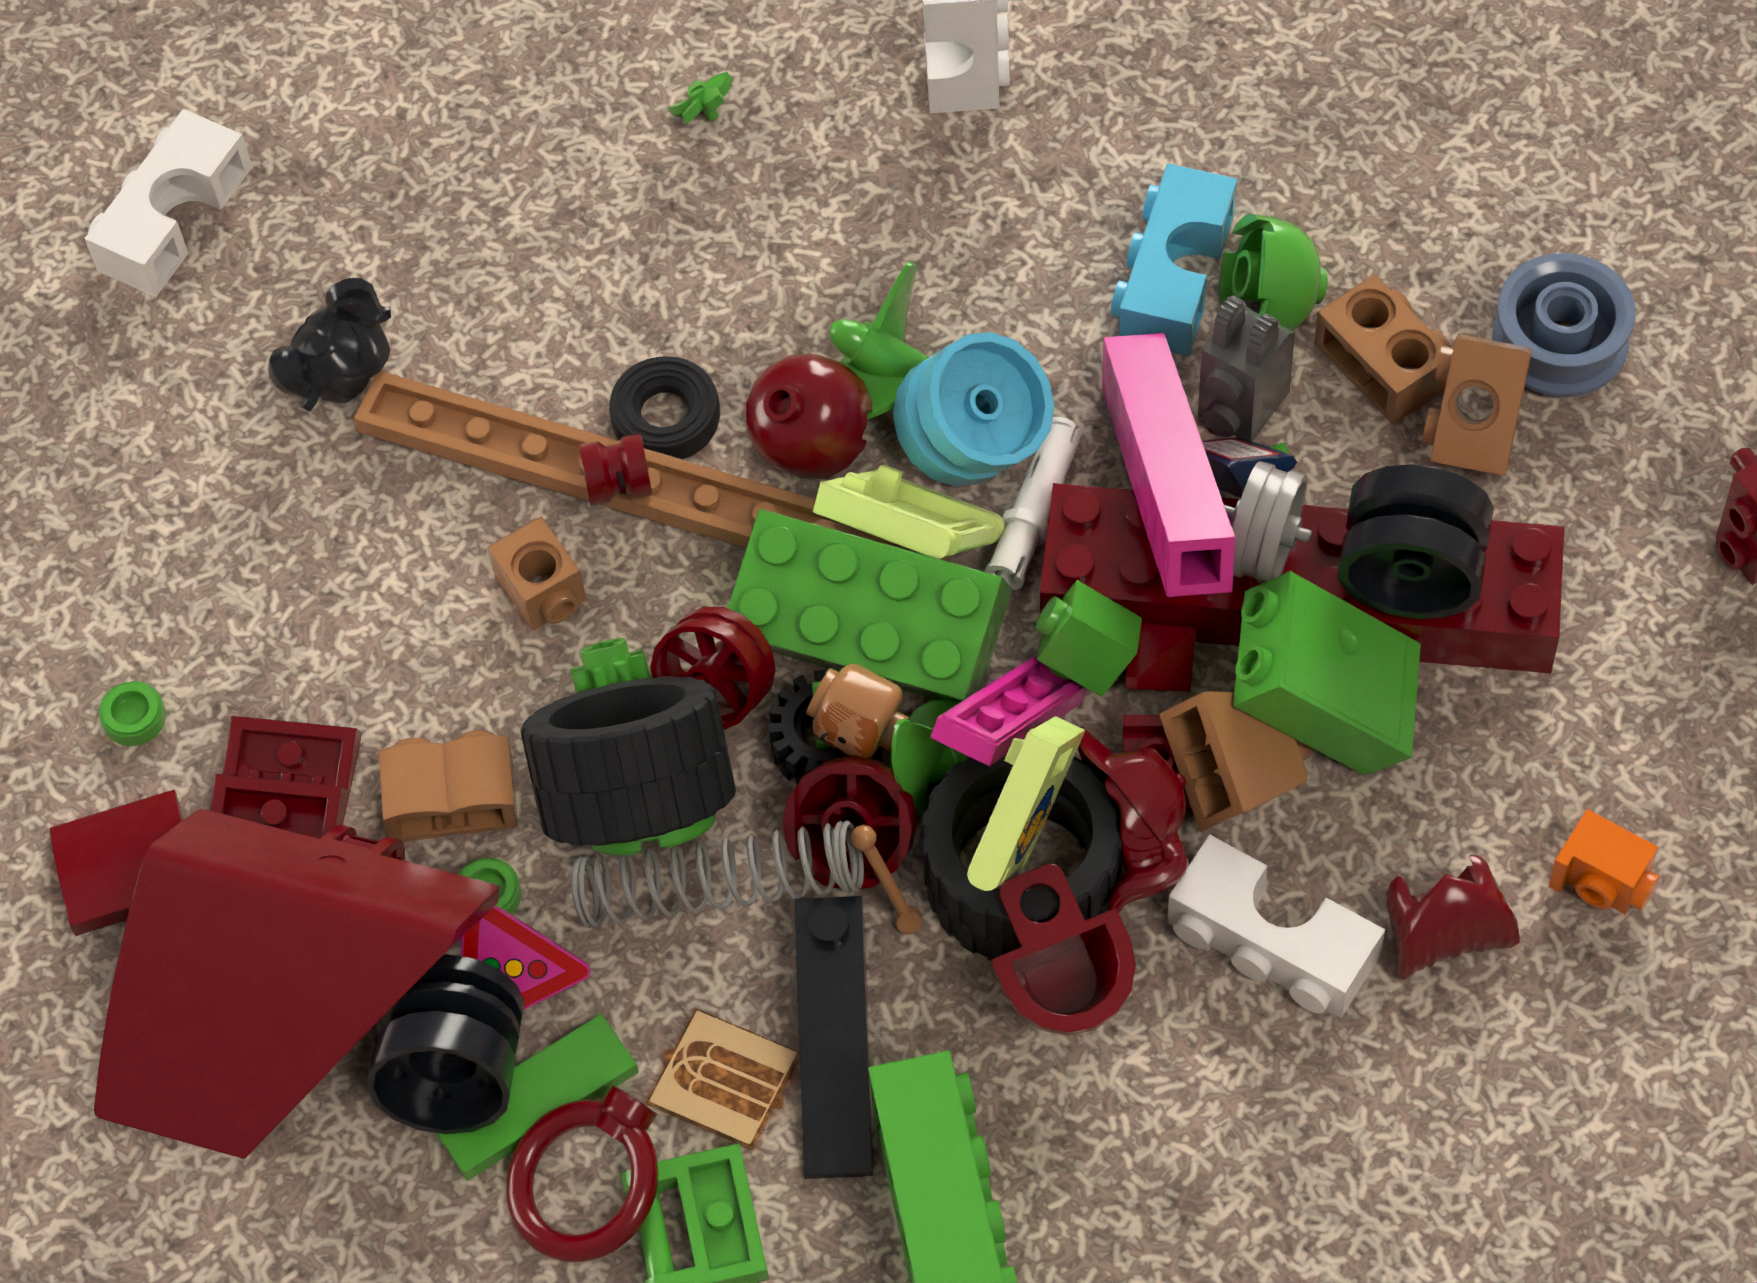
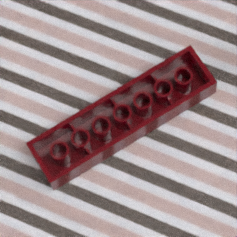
[1040,483,1565,674]

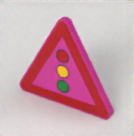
[461,905,590,1010]

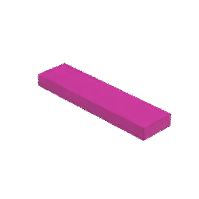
[930,656,1087,766]

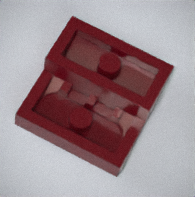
[210,716,362,839]
[50,789,184,936]

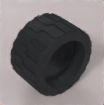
[520,676,736,846]
[921,755,1123,961]

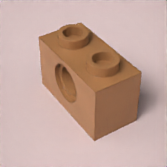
[1422,334,1533,476]

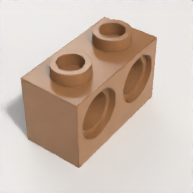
[1314,274,1451,425]

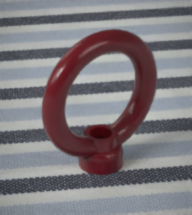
[506,1084,659,1262]

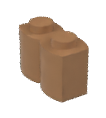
[379,730,518,842]

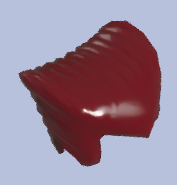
[1386,855,1520,980]

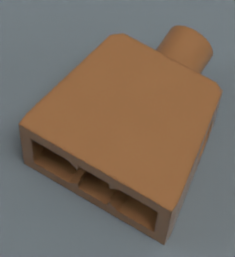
[1159,691,1313,832]

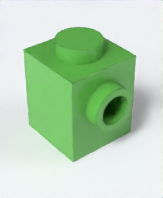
[1035,580,1142,697]

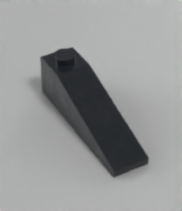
[795,896,873,1179]

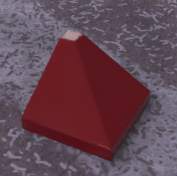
[1125,622,1196,692]

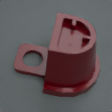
[991,863,1136,1036]

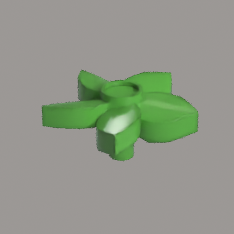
[668,72,733,124]

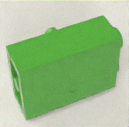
[1233,571,1421,774]

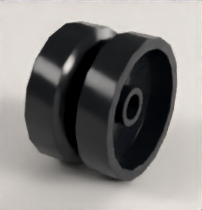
[1337,464,1494,619]

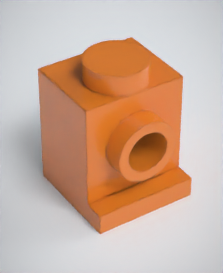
[1548,809,1660,915]

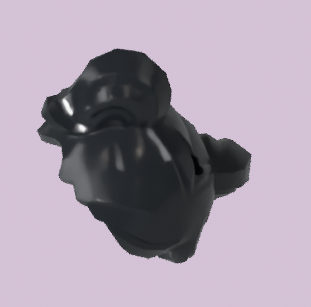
[268,278,391,412]

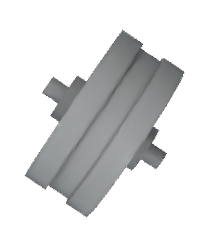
[1224,461,1312,584]

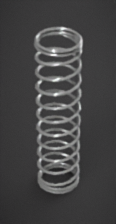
[571,820,864,928]

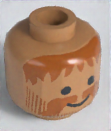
[806,663,909,758]

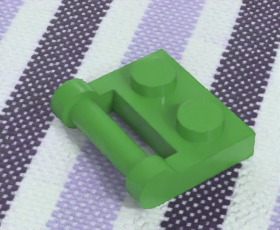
[621,1143,769,1283]

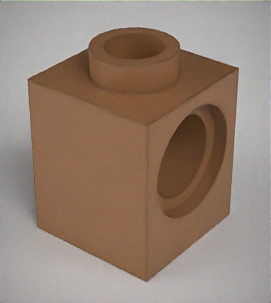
[487,516,587,631]

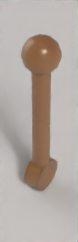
[850,825,922,934]

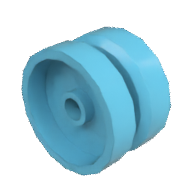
[893,332,1054,487]

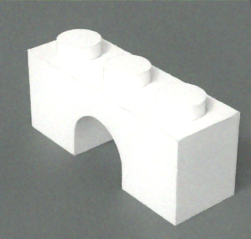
[922,0,1010,113]
[85,109,252,297]
[1167,834,1385,1018]

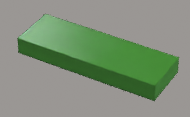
[435,1013,639,1181]

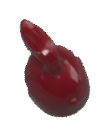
[1078,726,1188,912]

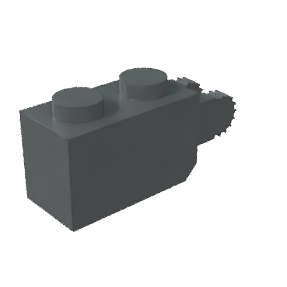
[1198,295,1295,441]

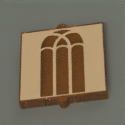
[646,1008,800,1151]

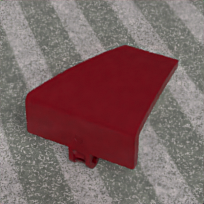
[94,809,500,1159]

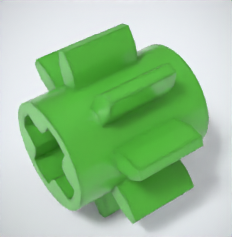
[570,638,651,693]

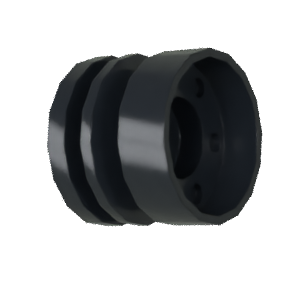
[367,954,525,1134]

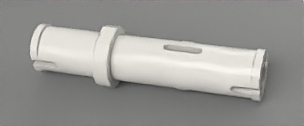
[985,417,1084,590]

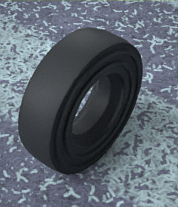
[609,356,720,459]

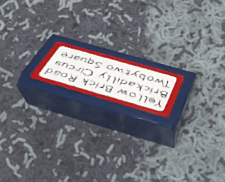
[1202,437,1298,498]

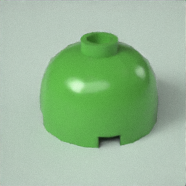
[1218,214,1328,331]

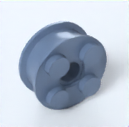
[1492,253,1635,397]

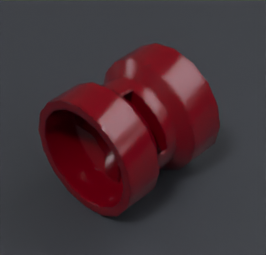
[579,433,652,506]

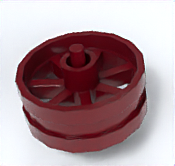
[650,606,776,730]

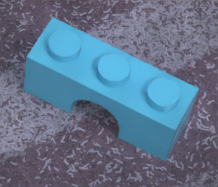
[1111,163,1237,356]

